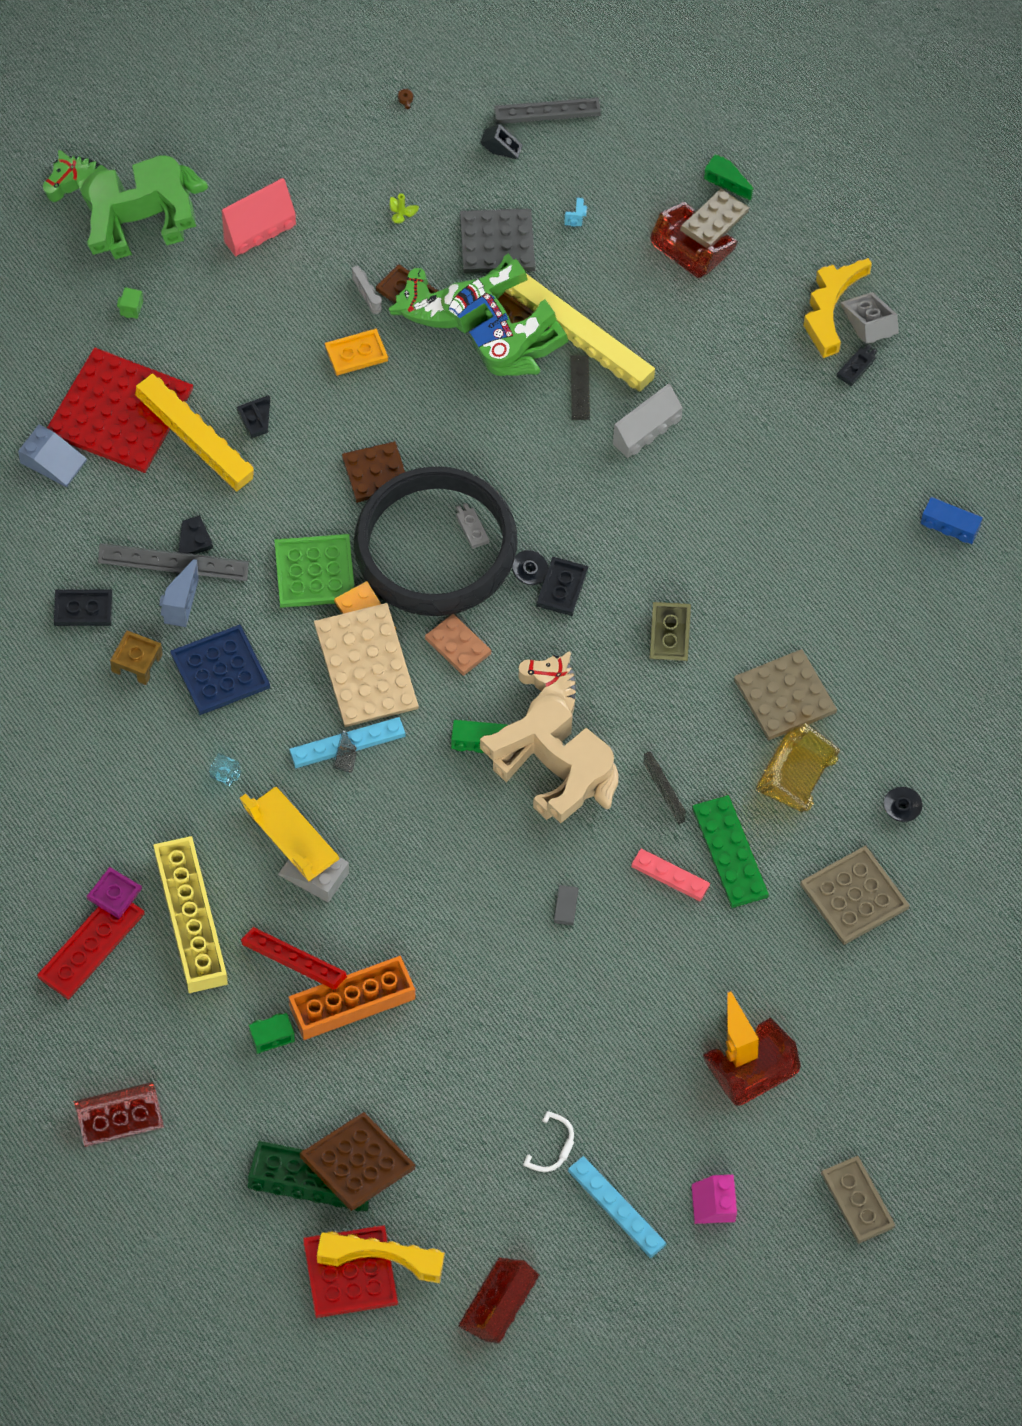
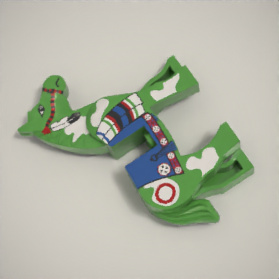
[389,253,569,376]

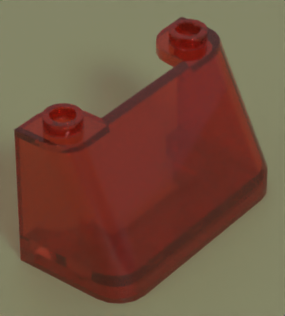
[650,202,738,278]
[703,1018,801,1106]

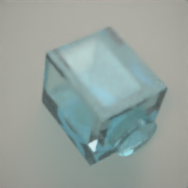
[209,753,241,787]

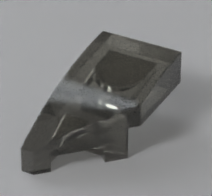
[333,731,357,773]

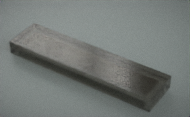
[570,355,590,420]
[643,751,686,824]

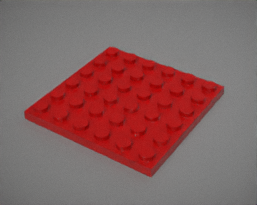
[47,347,193,473]

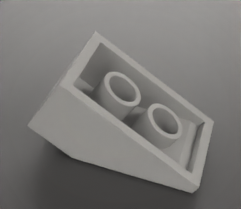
[841,292,899,344]
[278,857,349,903]

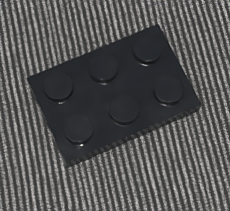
[536,557,589,616]
[54,589,113,626]

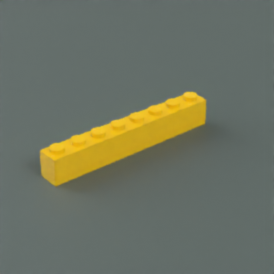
[136,373,254,492]

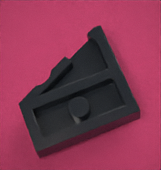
[178,515,213,554]

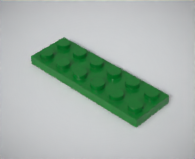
[692,795,769,908]

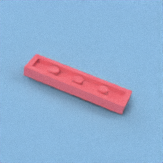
[631,849,710,902]

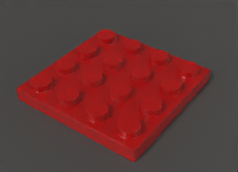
[303,1225,398,1318]

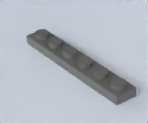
[494,98,601,124]

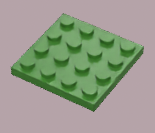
[275,534,354,608]

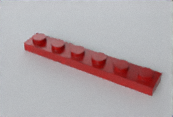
[241,927,347,990]

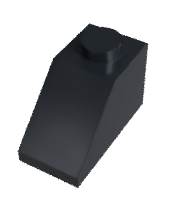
[480,124,523,159]

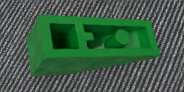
[704,154,753,201]

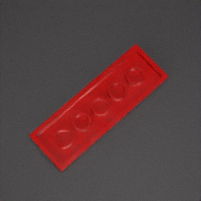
[37,903,145,1000]

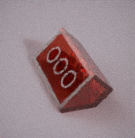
[74,1082,164,1147]
[458,1257,539,1344]

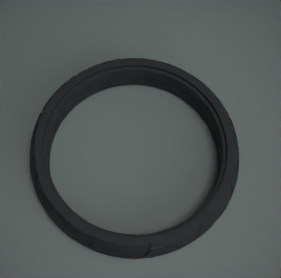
[354,466,518,616]

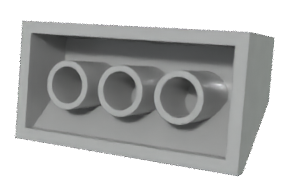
[613,384,682,458]

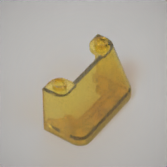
[756,723,841,812]

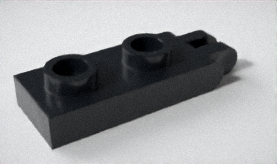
[837,345,878,386]

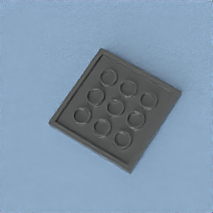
[460,209,535,273]

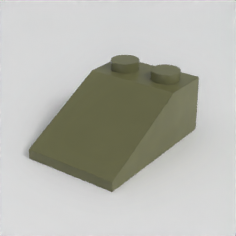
[650,602,691,661]

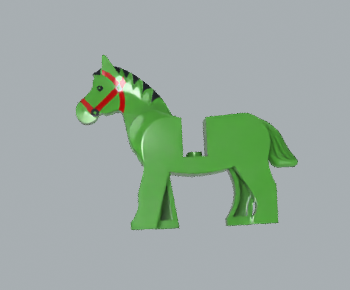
[43,150,208,259]

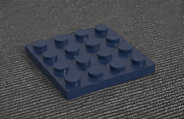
[170,624,270,715]

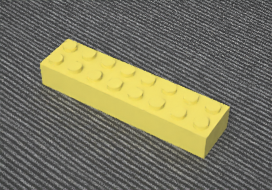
[154,836,228,993]

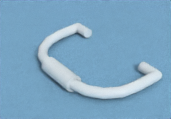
[523,1111,574,1172]

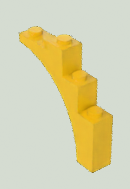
[803,258,872,358]

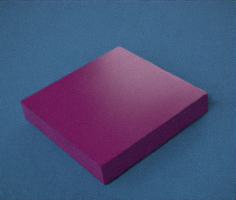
[86,867,142,919]

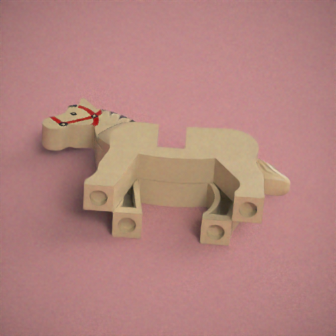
[480,651,619,823]

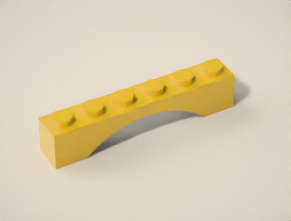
[317,1231,444,1283]

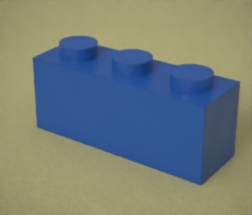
[921,497,983,544]

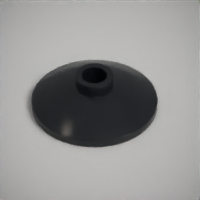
[512,550,548,585]
[884,787,923,822]

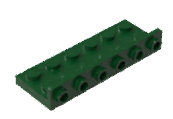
[248,1141,370,1212]

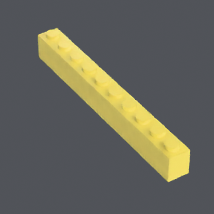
[505,274,655,392]

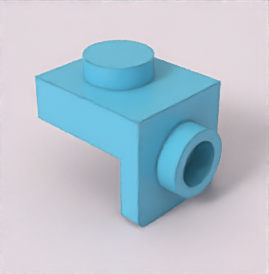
[564,198,587,226]

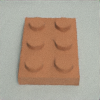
[425,614,492,676]

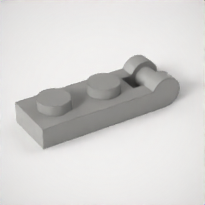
[352,266,382,314]

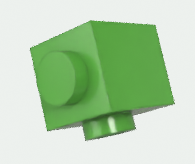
[117,288,143,319]

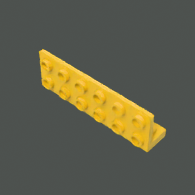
[240,787,340,882]

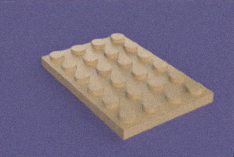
[314,603,419,727]

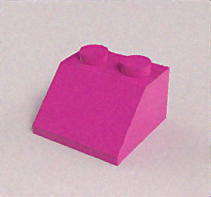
[691,1175,737,1224]

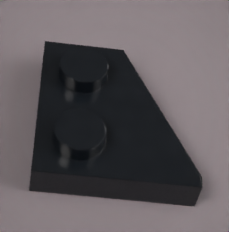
[237,395,270,439]

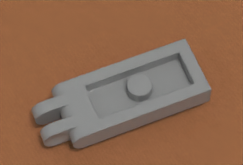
[455,503,489,549]

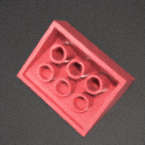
[222,178,296,256]

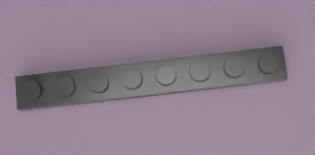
[98,543,249,581]

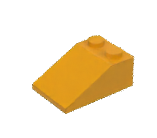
[726,991,759,1067]

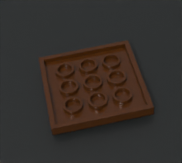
[300,1112,415,1211]

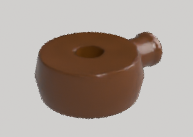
[397,89,414,109]

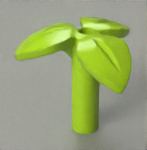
[389,194,419,223]

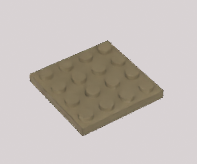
[734,649,837,741]
[800,845,910,945]

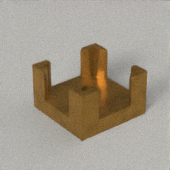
[110,631,163,685]

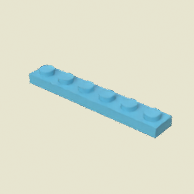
[289,717,405,769]
[568,1156,666,1258]

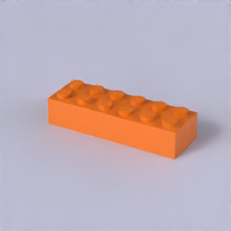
[289,956,415,1040]

